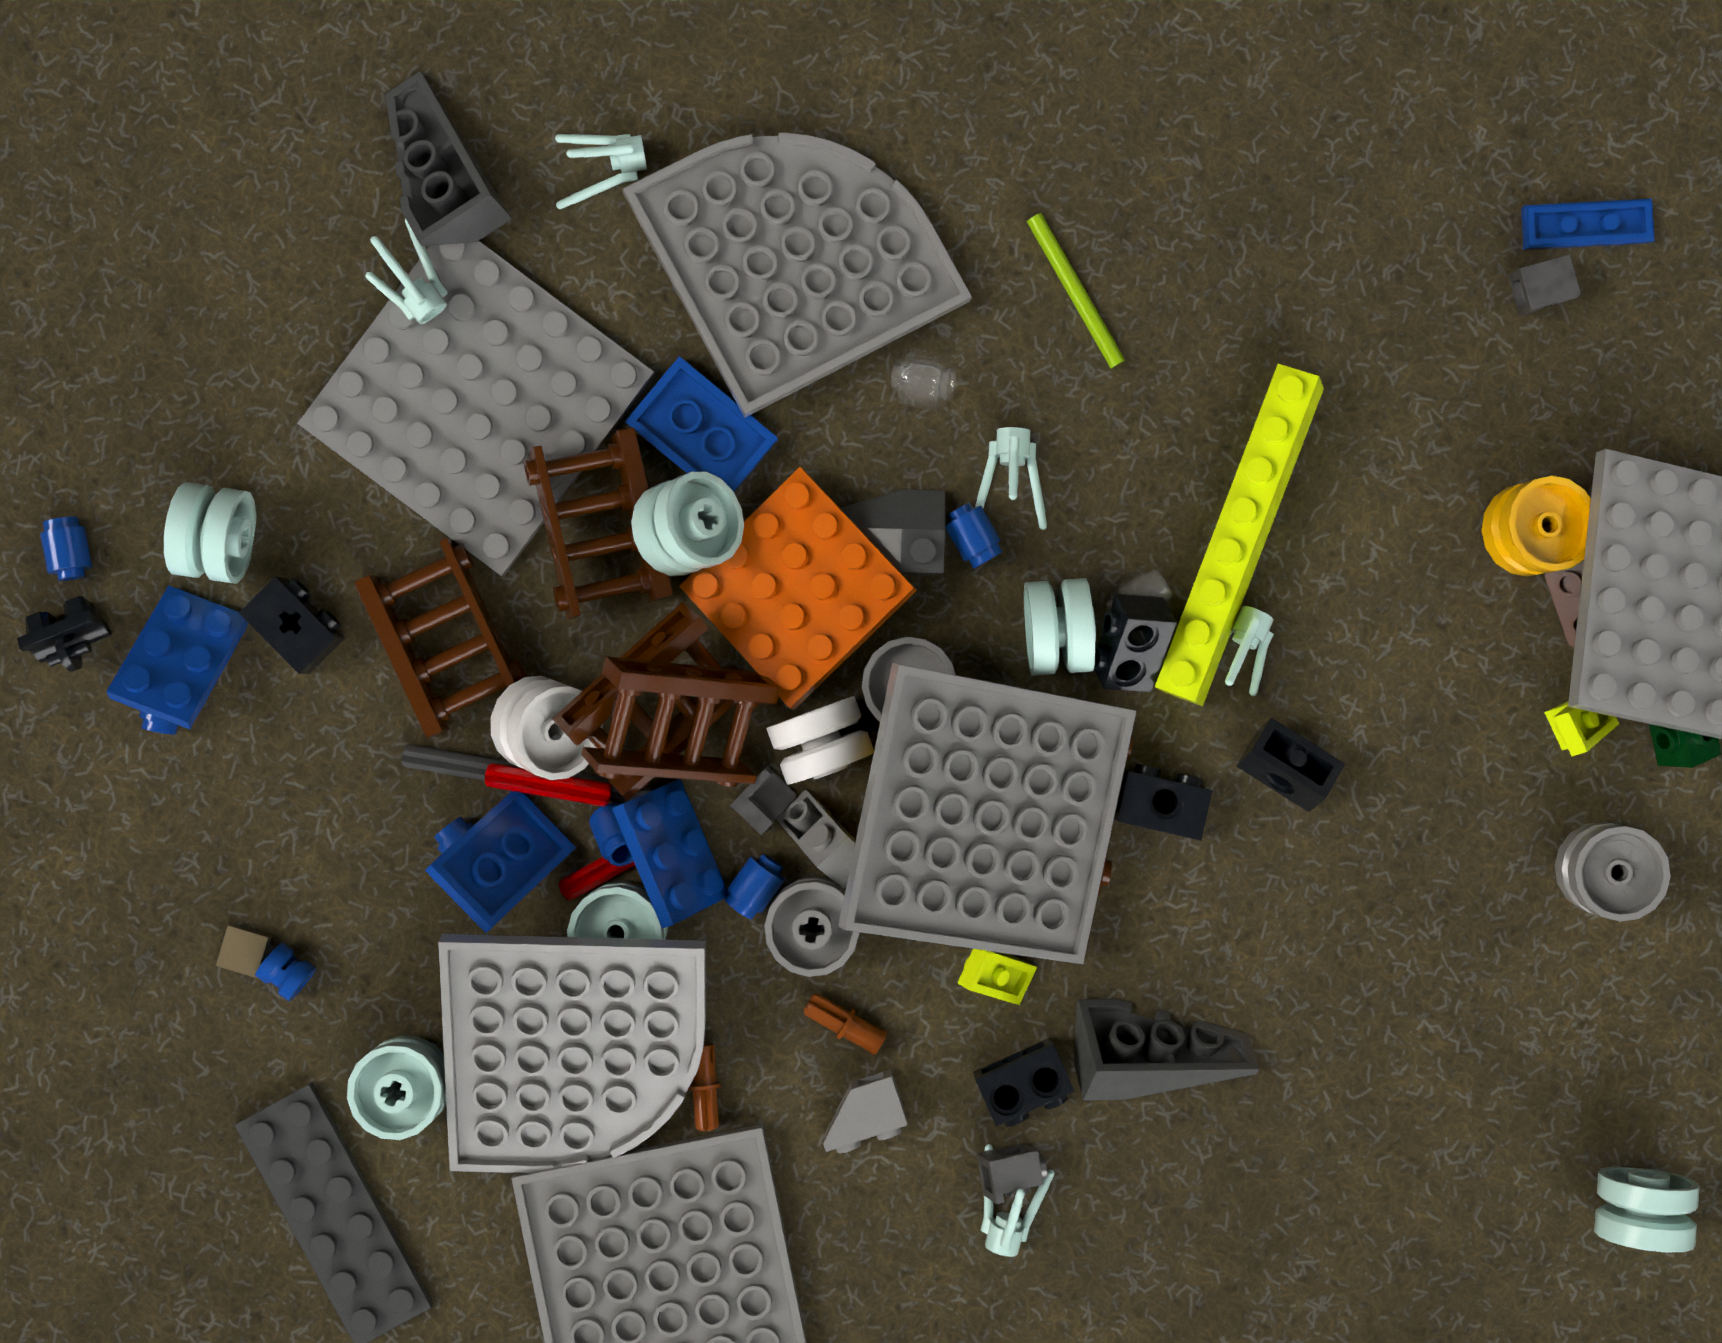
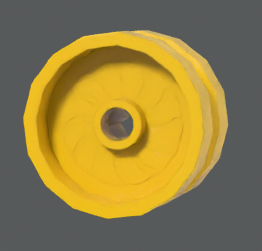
[1481,476,1591,577]

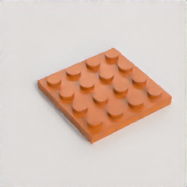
[679,467,917,710]

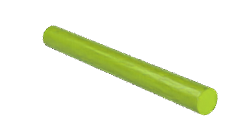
[1027,213,1125,369]

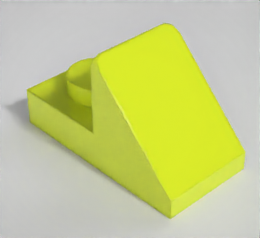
[1544,701,1619,756]
[957,949,1037,1005]

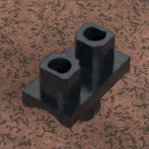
[17,596,112,672]

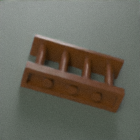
[524,428,673,620]
[354,538,527,738]
[552,602,739,801]
[582,656,781,787]

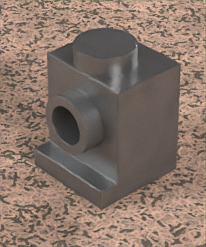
[977,1143,1047,1204]

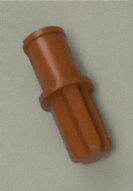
[804,993,887,1056]
[688,1044,721,1131]

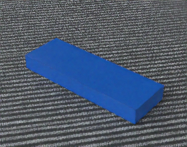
[1521,199,1655,250]

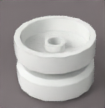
[491,676,602,780]
[766,696,874,785]

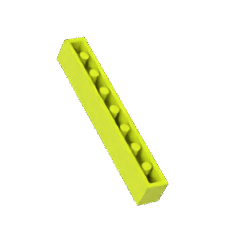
[1155,364,1324,707]

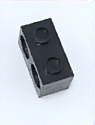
[1093,594,1177,692]
[973,1038,1075,1127]

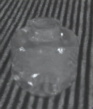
[891,351,957,409]

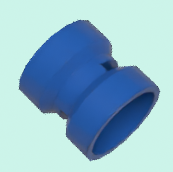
[255,942,317,1002]

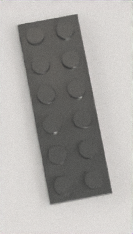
[234,1082,434,1343]

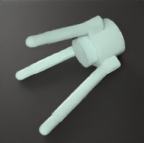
[555,134,647,209]
[365,219,448,324]
[975,427,1047,530]
[1225,606,1274,696]
[981,1144,1054,1257]

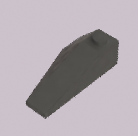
[386,71,512,246]
[841,489,945,576]
[1074,999,1259,1101]

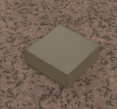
[216,924,272,978]

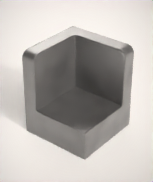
[1508,254,1580,316]
[730,766,796,835]

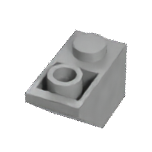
[776,789,856,889]
[823,1069,908,1153]

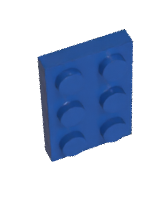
[625,356,779,493]
[106,585,248,729]
[612,779,729,929]
[425,791,576,933]

